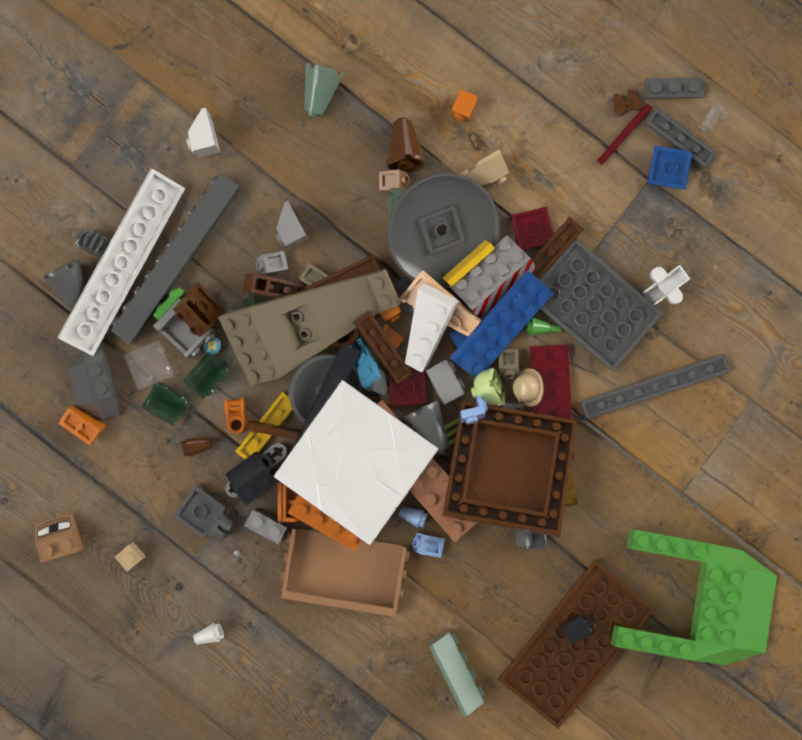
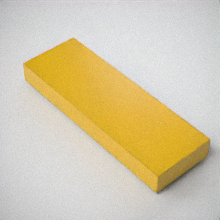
[443,240,494,286]

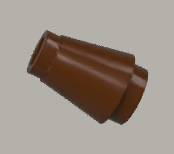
[181,437,210,457]

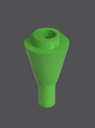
[525,317,561,336]

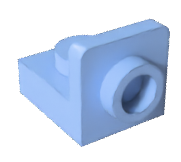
[412,532,445,558]

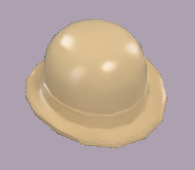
[513,368,543,407]

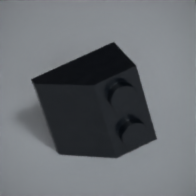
[226,451,279,506]

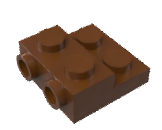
[173,282,225,337]

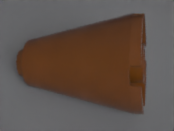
[387,117,425,173]

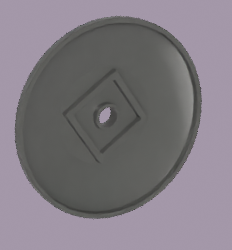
[387,173,500,288]

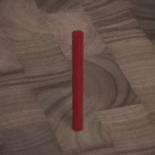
[596,103,652,165]

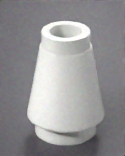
[193,623,224,645]

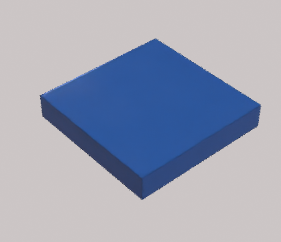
[647,146,693,190]

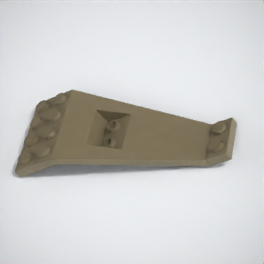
[218,269,401,385]

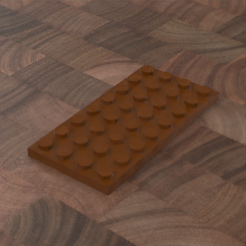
[498,559,655,729]

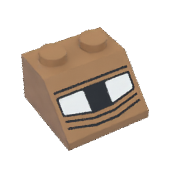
[35,513,83,563]

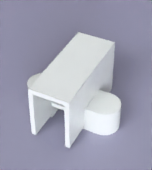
[642,265,690,305]

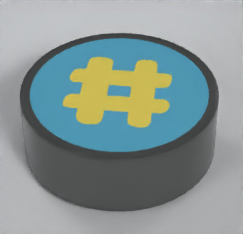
[202,336,223,355]

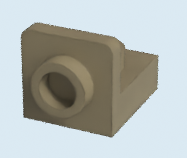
[499,349,519,380]

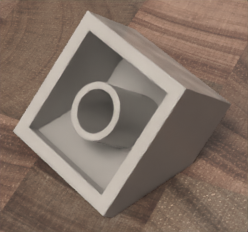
[275,201,309,250]

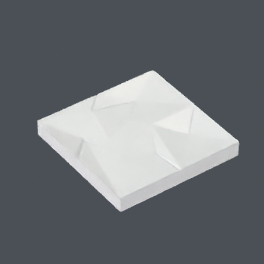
[274,380,438,545]

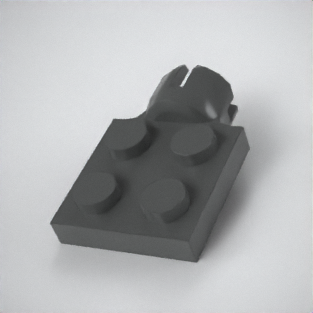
[173,485,235,540]

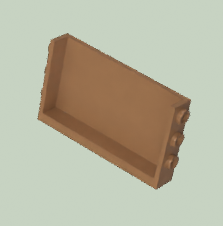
[280,527,410,617]

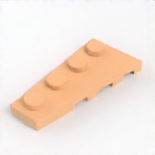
[399,271,482,336]

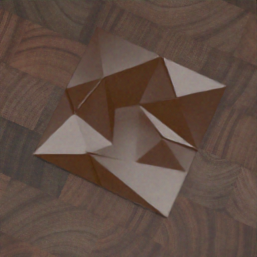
[442,401,577,537]

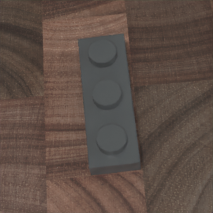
[645,78,703,99]

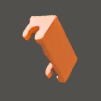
[58,404,107,445]
[278,482,301,522]

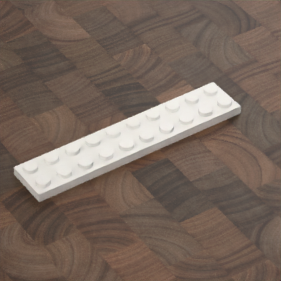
[57,169,185,356]

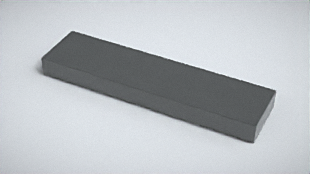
[644,108,717,169]

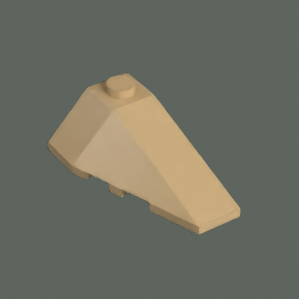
[459,150,509,187]

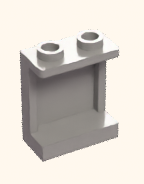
[153,298,216,359]

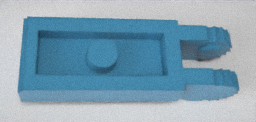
[350,335,381,388]

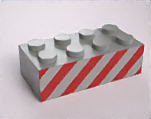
[449,236,536,319]

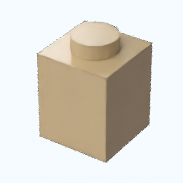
[115,542,146,572]

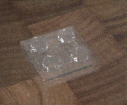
[124,340,175,390]

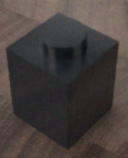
[559,613,592,645]

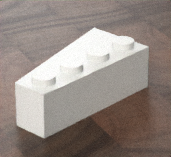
[405,283,459,372]

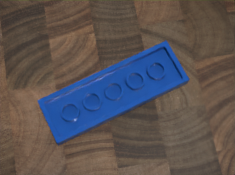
[450,270,554,378]

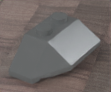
[68,341,121,420]

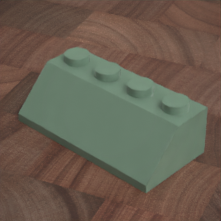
[428,630,485,717]

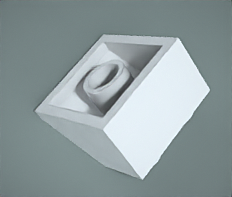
[186,108,220,158]

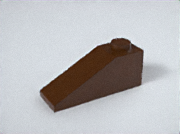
[242,273,306,299]

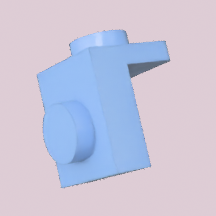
[460,395,488,424]

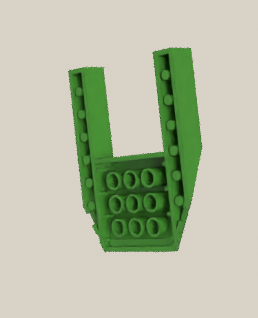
[611,529,777,665]

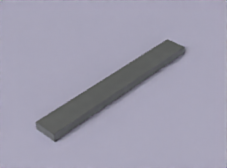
[579,354,731,420]

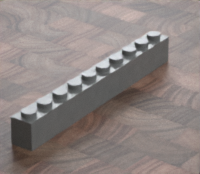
[111,173,241,345]

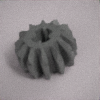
[75,229,110,257]

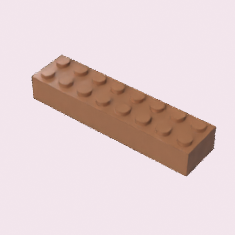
[377,400,476,542]

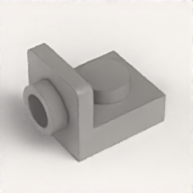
[256,251,288,276]

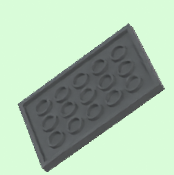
[539,239,663,371]

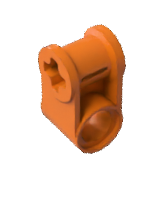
[224,397,247,434]

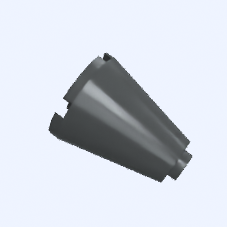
[43,260,85,312]
[403,400,449,456]

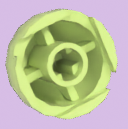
[471,368,505,406]

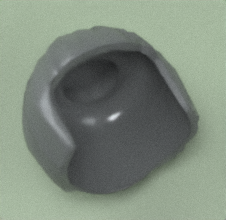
[515,530,547,550]

